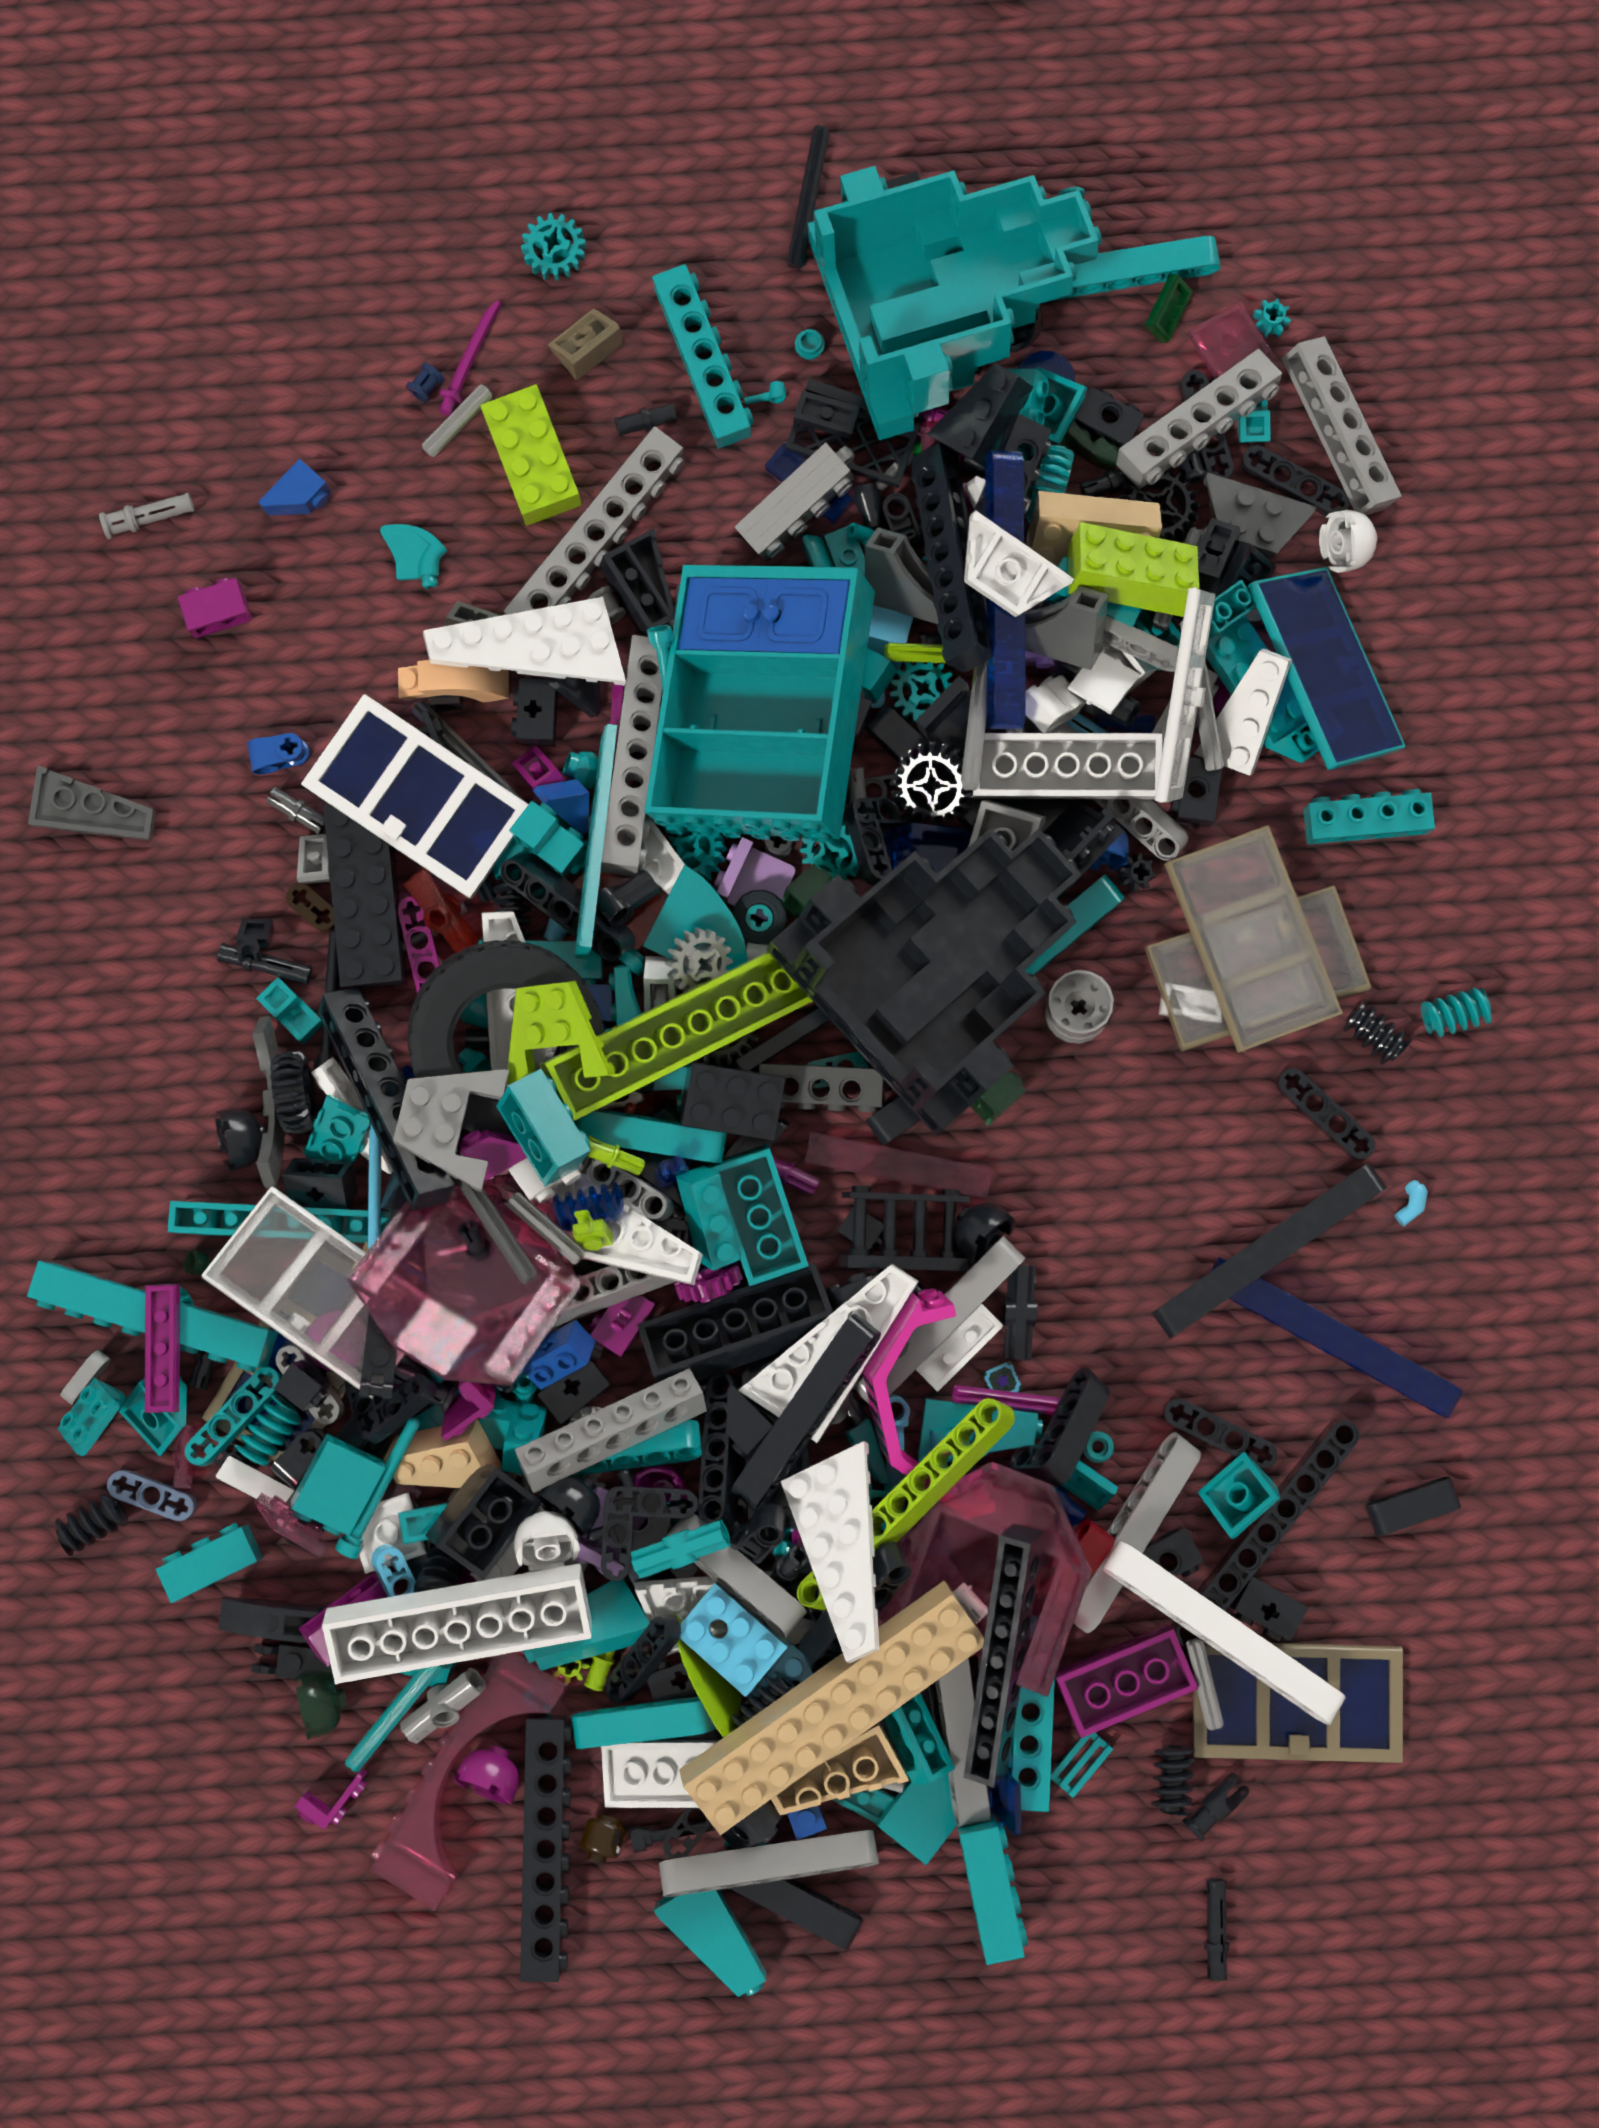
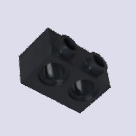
[1198,518,1241,596]

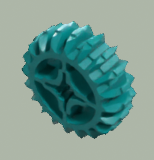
[1026,445,1074,523]

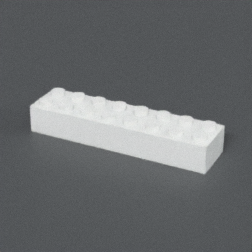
[322,1563,592,1684]

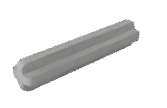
[422,384,492,457]
[507,1192,586,1264]
[1186,1638,1224,1730]

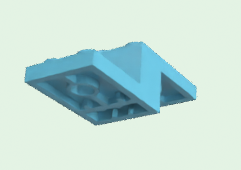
[680,1582,814,1698]

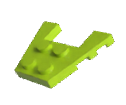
[507,981,615,1085]

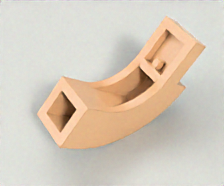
[398,660,509,703]

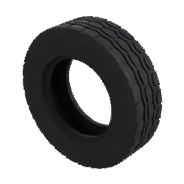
[408,940,604,1136]

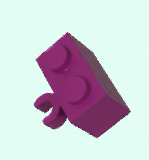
[589,1286,657,1357]

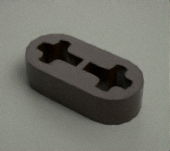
[286,883,335,932]

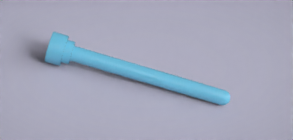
[363,1108,382,1252]

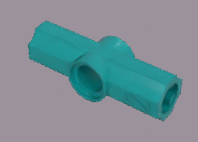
[631,1519,731,1578]

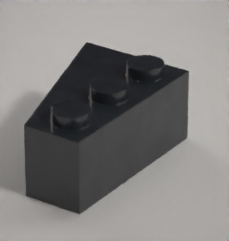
[600,528,675,637]

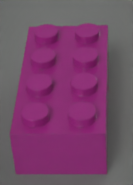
[1055,1624,1198,1738]

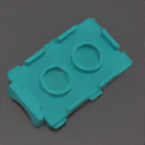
[303,1095,370,1172]

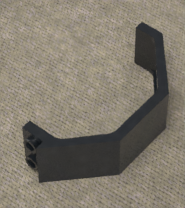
[916,676,1124,876]

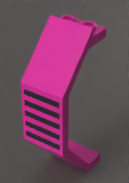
[862,1289,998,1518]

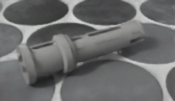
[99,492,195,540]

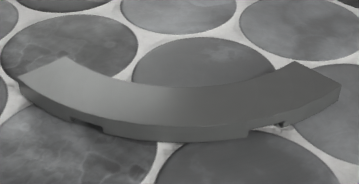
[252,1016,285,1188]

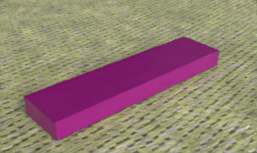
[145,1284,180,1413]

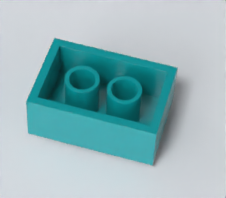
[496,1069,591,1187]

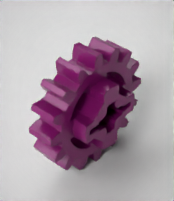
[674,1261,743,1303]

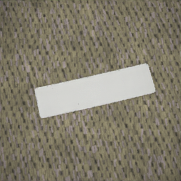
[216,1456,295,1511]

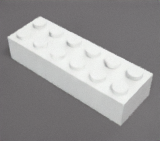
[973,733,1162,799]

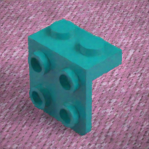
[57,1377,128,1457]

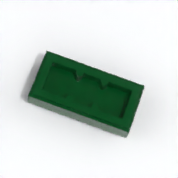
[1144,274,1193,343]

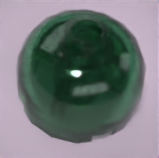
[295,1673,347,1740]

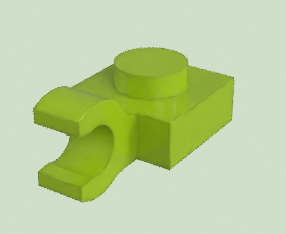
[573,1209,613,1251]

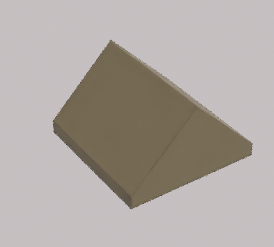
[548,308,623,380]

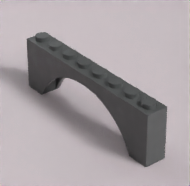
[865,527,1109,670]

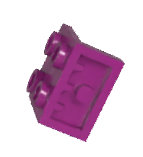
[441,1349,497,1441]

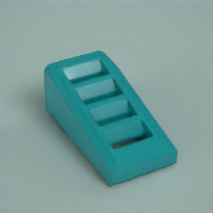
[845,1418,889,1484]

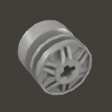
[1045,970,1114,1044]

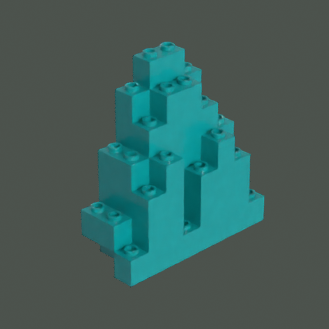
[808,166,1102,440]

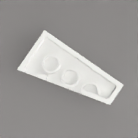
[1195,649,1292,776]
[588,803,685,895]

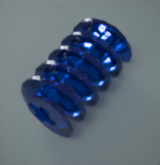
[553,1182,624,1232]

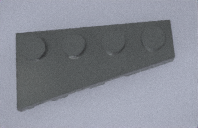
[28,765,156,841]

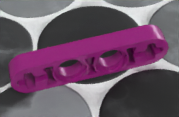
[398,897,440,994]

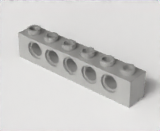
[1281,336,1402,515]
[1116,348,1282,490]
[515,1368,707,1493]

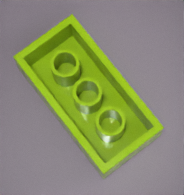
[480,384,582,526]
[1068,522,1199,617]

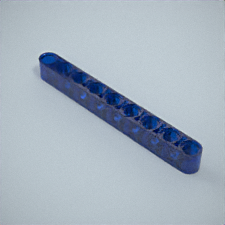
[985,450,1026,730]
[1210,1257,1463,1419]

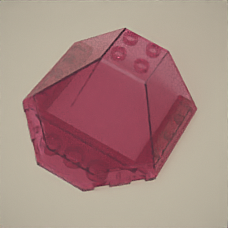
[347,1174,579,1386]
[878,1462,1092,1697]

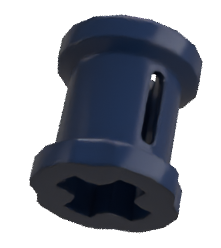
[405,362,445,403]

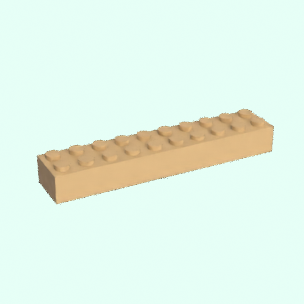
[679,1581,984,1835]

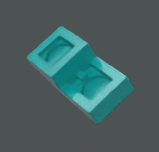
[1237,386,1270,443]
[256,977,323,1045]

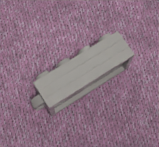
[735,443,855,560]

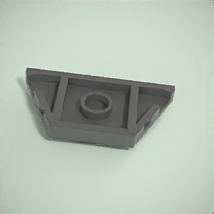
[1203,472,1316,557]

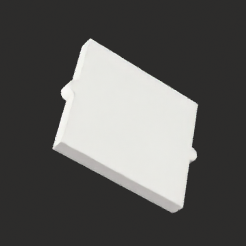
[1068,652,1140,715]

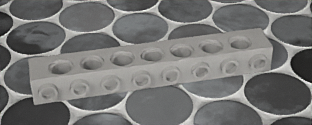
[503,426,685,615]
[600,635,663,877]

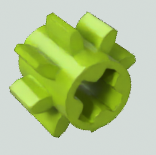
[554,1659,591,1684]

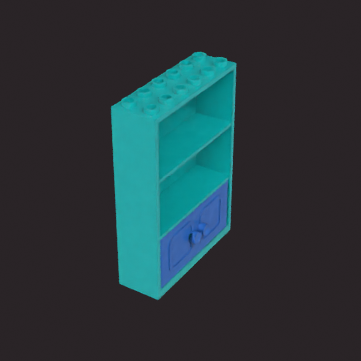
[644,565,875,843]

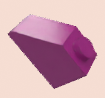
[512,745,565,802]
[459,1129,527,1181]

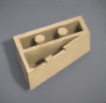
[384,1418,502,1488]

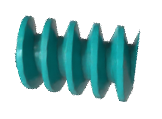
[1421,987,1491,1038]
[234,1393,301,1466]

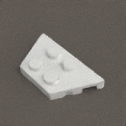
[964,510,1074,617]

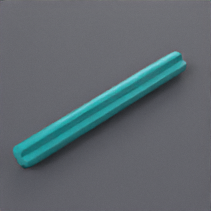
[345,1665,444,1772]

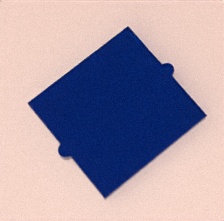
[990,1770,1021,1836]

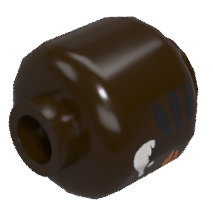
[580,1813,626,1864]

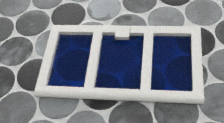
[301,694,529,899]

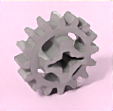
[665,928,733,992]

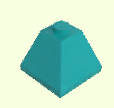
[119,1377,187,1456]

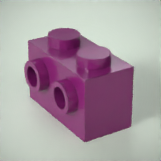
[178,578,253,639]

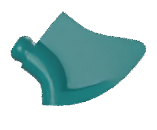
[380,524,448,589]

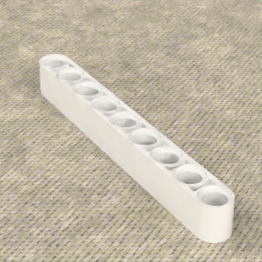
[1102,1541,1346,1725]

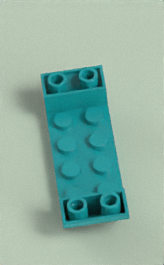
[1198,580,1343,763]

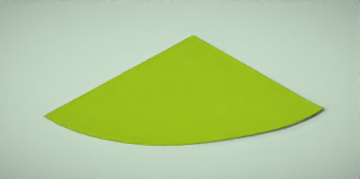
[674,1612,742,1738]

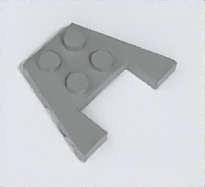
[393,1069,509,1192]

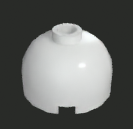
[1319,510,1377,573]
[514,1511,580,1572]

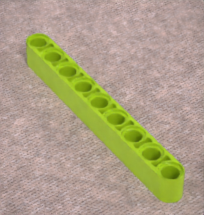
[797,1398,1015,1610]

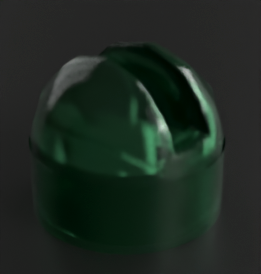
[184,1249,211,1276]

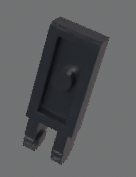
[251,1643,335,1684]

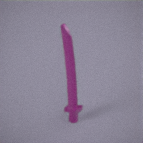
[439,301,501,416]

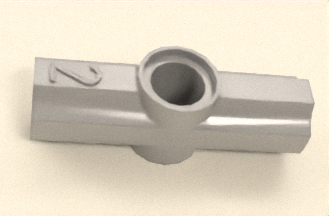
[400,1668,486,1744]

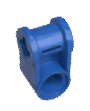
[247,733,310,775]

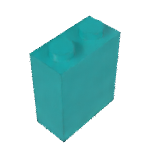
[290,1434,386,1536]

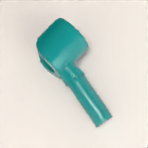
[744,381,786,405]

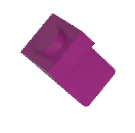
[294,1769,368,1830]

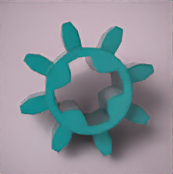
[1252,298,1291,339]

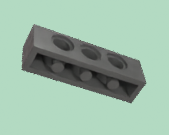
[759,1063,886,1112]

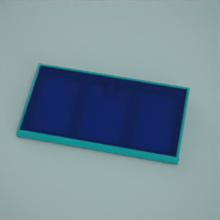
[1248,567,1406,770]

